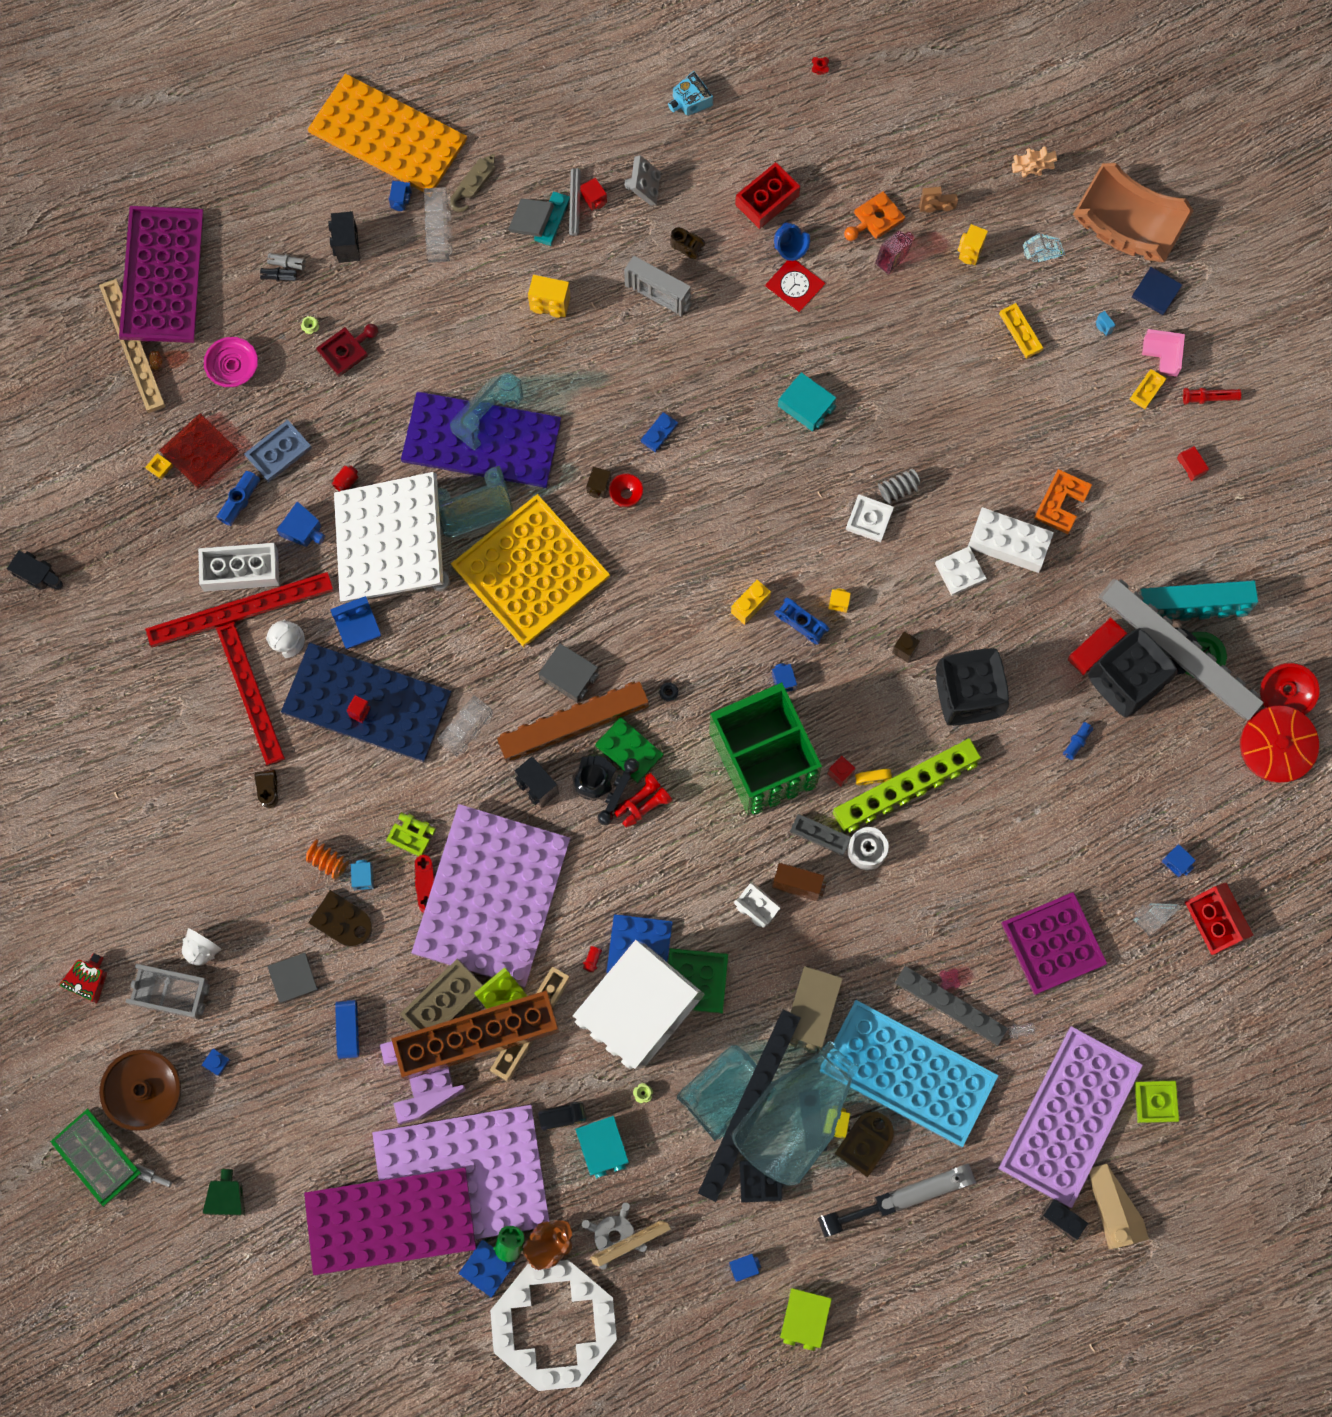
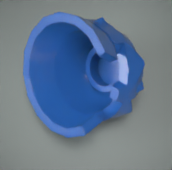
[774,222,810,261]

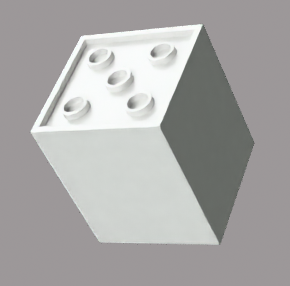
[573,940,705,1069]

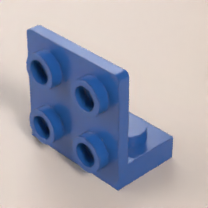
[330,596,381,649]

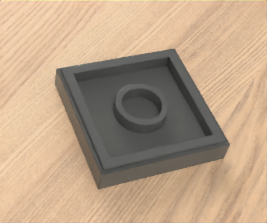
[508,198,554,237]
[267,953,318,1004]

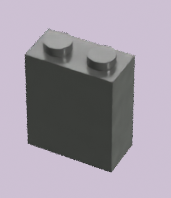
[538,643,599,703]

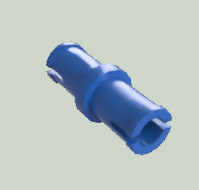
[1063,722,1093,760]

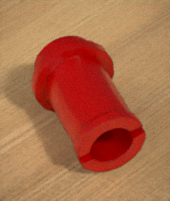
[582,946,602,973]

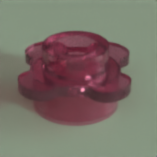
[939,969,961,990]

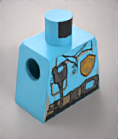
[668,71,713,116]

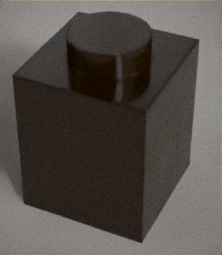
[586,466,611,498]
[892,631,920,662]

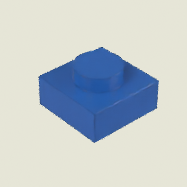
[202,1049,230,1076]

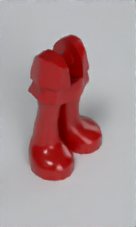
[614,773,673,828]

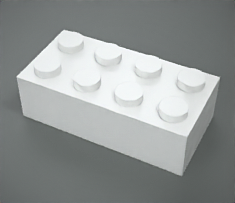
[968,507,1054,573]
[198,543,279,592]

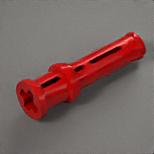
[1183,388,1241,405]

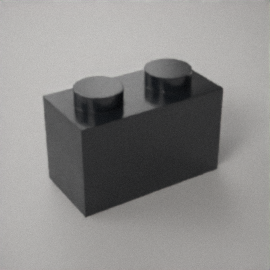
[1040,1199,1088,1241]

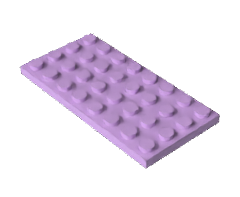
[998,1026,1143,1209]

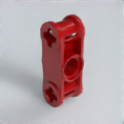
[415,855,435,913]

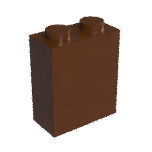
[772,863,827,901]

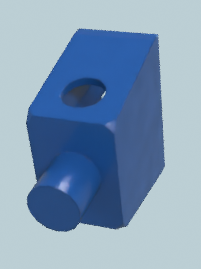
[277,502,325,547]

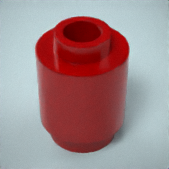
[331,465,359,492]

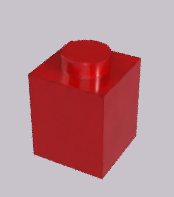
[580,177,607,211]
[827,756,856,787]

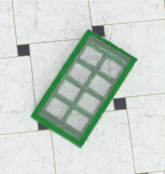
[50,1108,142,1207]

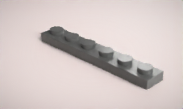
[894,966,1008,1046]

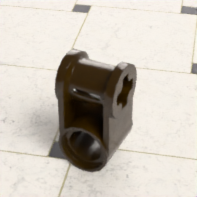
[670,227,706,259]
[254,769,278,808]

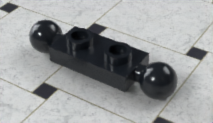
[598,758,639,826]

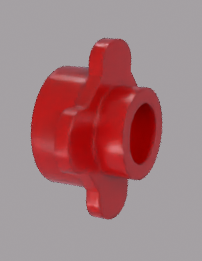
[811,57,829,75]

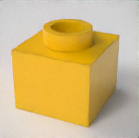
[828,588,851,613]

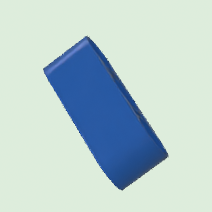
[335,1000,359,1059]

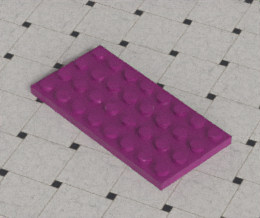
[119,206,204,343]
[304,1168,476,1275]

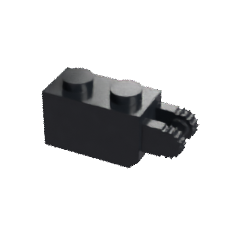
[7,550,63,590]

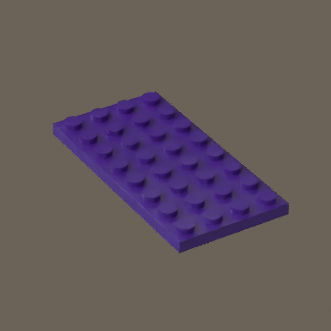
[401,392,562,488]

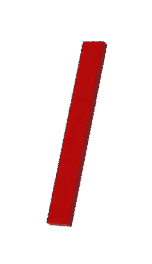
[216,622,286,767]

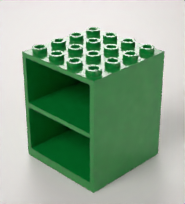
[709,683,822,815]

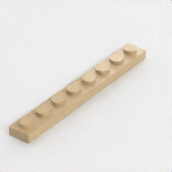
[99,279,166,413]

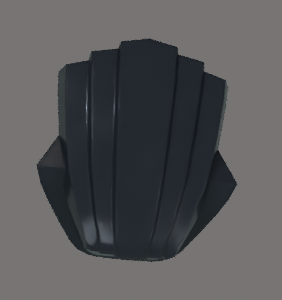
[572,755,616,801]

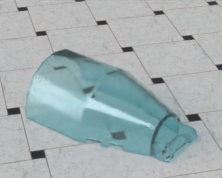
[731,1040,860,1185]

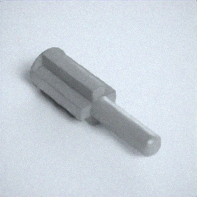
[132,1164,172,1187]

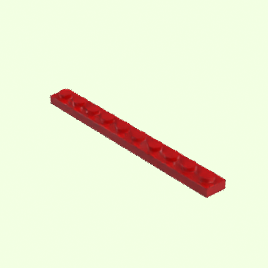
[145,572,334,648]

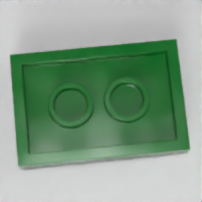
[595,717,663,784]

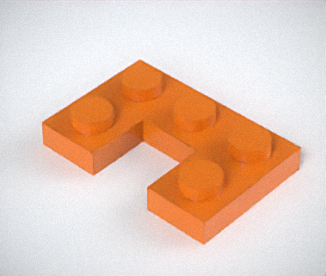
[1034,469,1092,534]

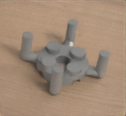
[582,1203,647,1270]

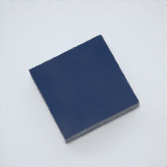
[1132,267,1182,315]

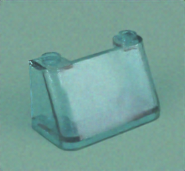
[450,373,524,451]
[438,466,513,538]
[677,1045,774,1141]

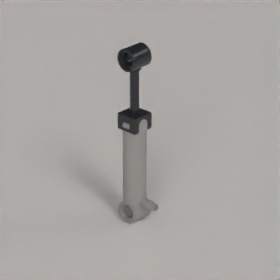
[817,1163,976,1238]

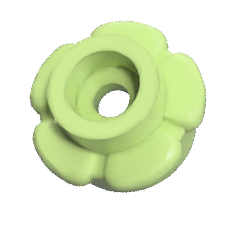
[301,316,319,334]
[633,1083,653,1103]

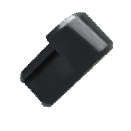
[538,1101,587,1131]

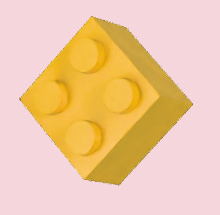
[528,275,571,318]

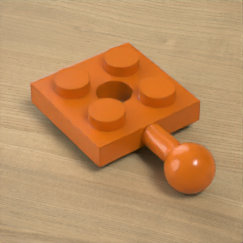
[844,191,905,241]

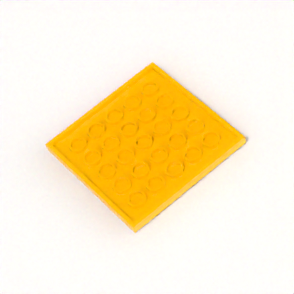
[451,494,610,648]

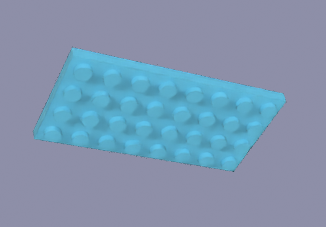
[819,1000,999,1147]

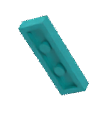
[534,191,570,246]

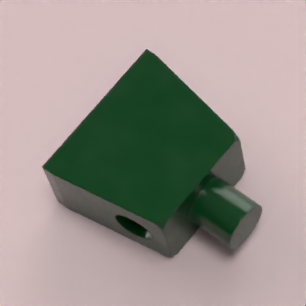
[203,1169,245,1216]

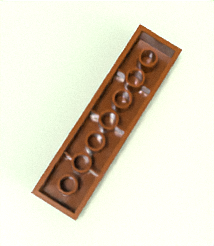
[391,990,560,1080]

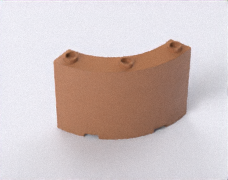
[1073,163,1194,262]

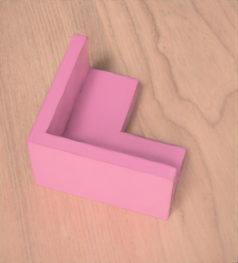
[1142,329,1185,377]

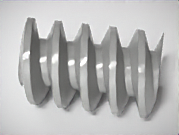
[878,468,920,504]

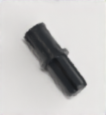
[260,267,297,282]

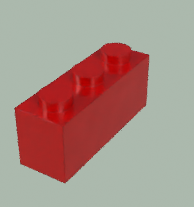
[1068,617,1127,676]

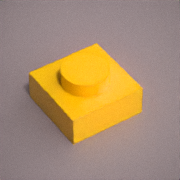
[146,453,173,480]

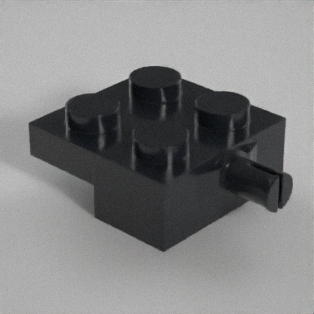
[739,1159,795,1203]

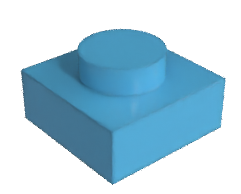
[1096,311,1115,336]

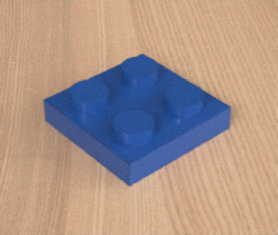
[458,1239,516,1298]

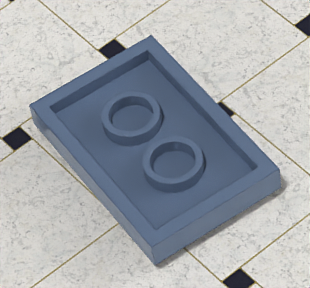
[244,420,312,483]

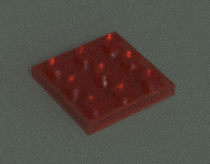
[159,413,239,489]

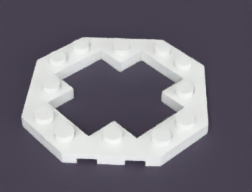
[490,1260,617,1391]

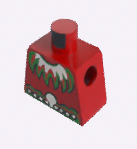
[59,953,107,1004]

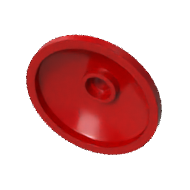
[1260,663,1320,715]

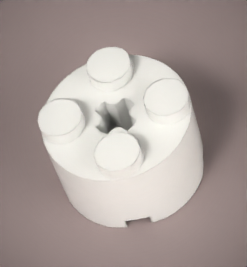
[848,827,889,870]

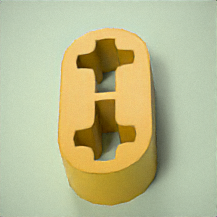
[855,769,892,786]

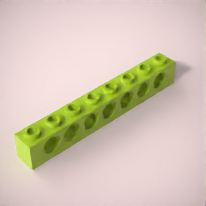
[832,738,981,833]

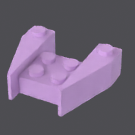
[380,1041,466,1125]

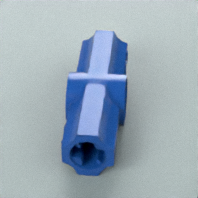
[216,471,260,526]

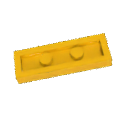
[999,303,1043,359]

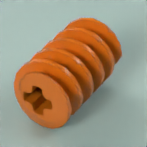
[306,839,350,880]

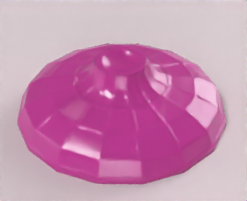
[204,337,258,387]

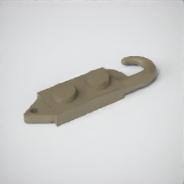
[450,154,495,212]

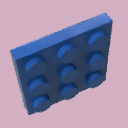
[606,914,672,974]

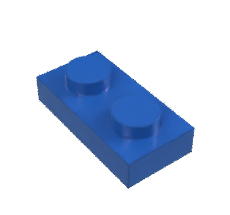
[641,412,678,453]

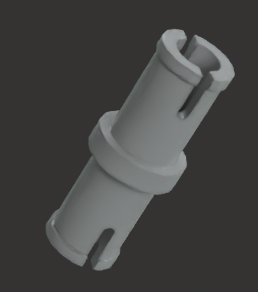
[267,253,306,270]

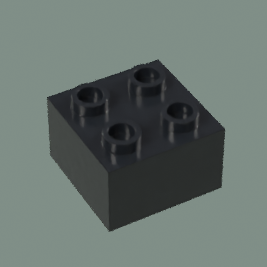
[328,211,360,263]
[514,756,559,808]

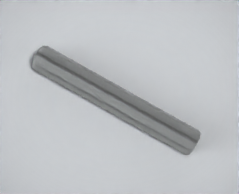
[569,168,581,236]

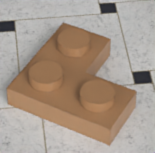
[919,187,958,213]

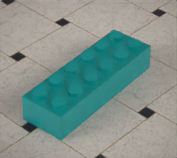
[1138,581,1258,621]

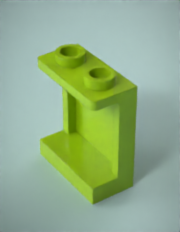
[780,1288,832,1351]

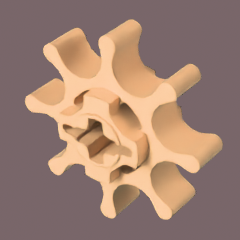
[1012,147,1057,178]

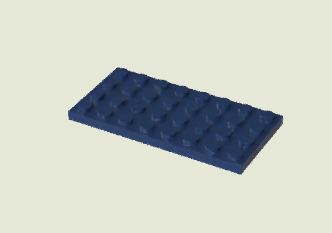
[281,643,452,763]

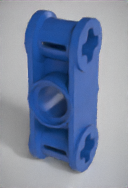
[774,598,830,645]

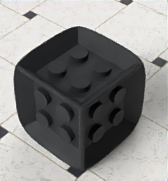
[1088,628,1177,718]
[936,648,1009,726]

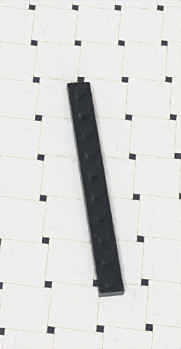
[698,1009,801,1202]

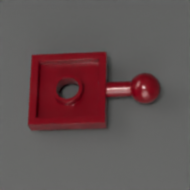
[316,323,379,377]

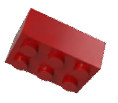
[735,162,800,229]

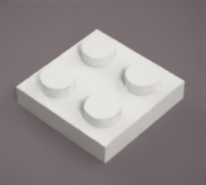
[846,495,894,542]
[935,546,986,596]

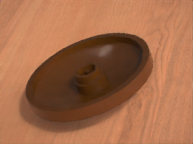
[99,1050,181,1131]

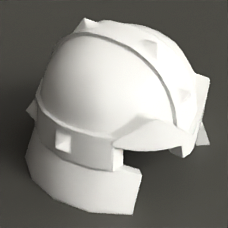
[266,619,305,658]
[182,928,222,965]

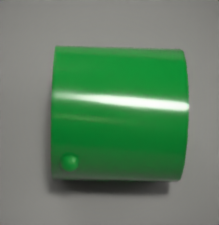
[493,1226,524,1262]

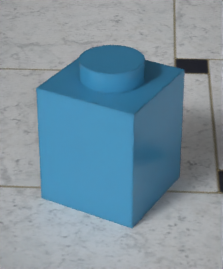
[351,860,374,891]

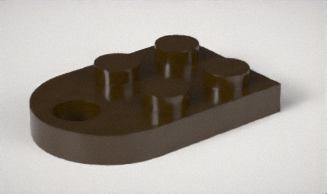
[308,890,372,947]
[834,1112,894,1178]

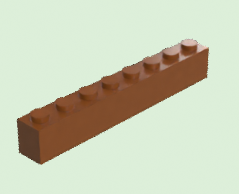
[497,682,649,763]

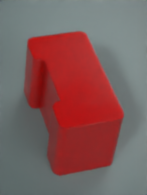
[1177,446,1209,481]
[347,695,371,723]

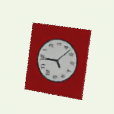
[764,260,826,312]

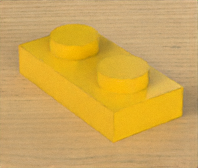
[1130,369,1166,409]

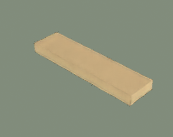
[590,1221,671,1267]

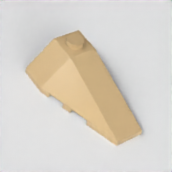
[1089,1164,1149,1249]

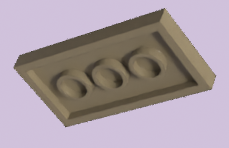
[400,958,483,1031]

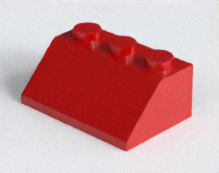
[1185,882,1254,955]

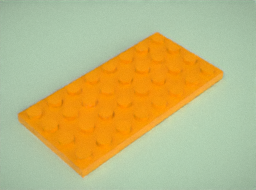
[308,73,467,196]

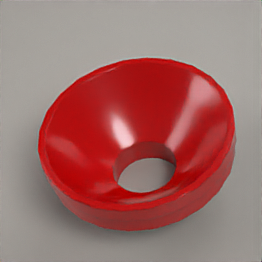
[609,474,643,507]

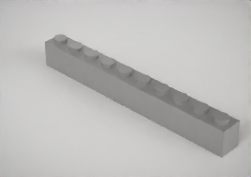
[1098,579,1264,720]

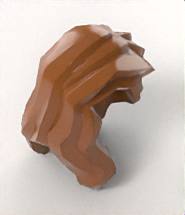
[523,1220,572,1270]

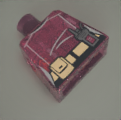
[875,231,915,275]

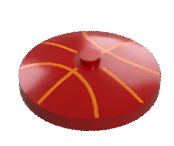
[1240,706,1319,783]

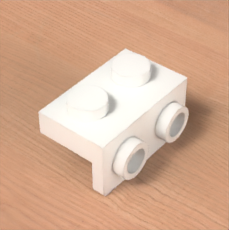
[734,882,782,928]

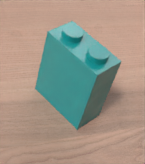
[778,372,836,432]
[575,1116,629,1179]

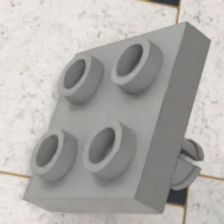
[625,155,661,206]

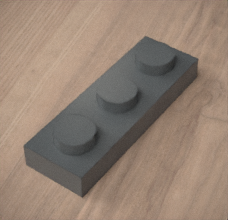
[790,814,851,856]

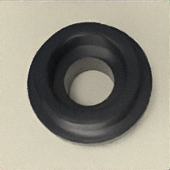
[659,683,678,702]

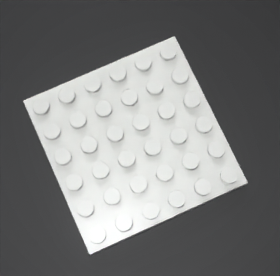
[334,472,444,603]

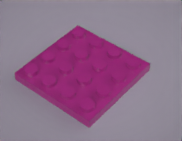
[1001,892,1107,995]

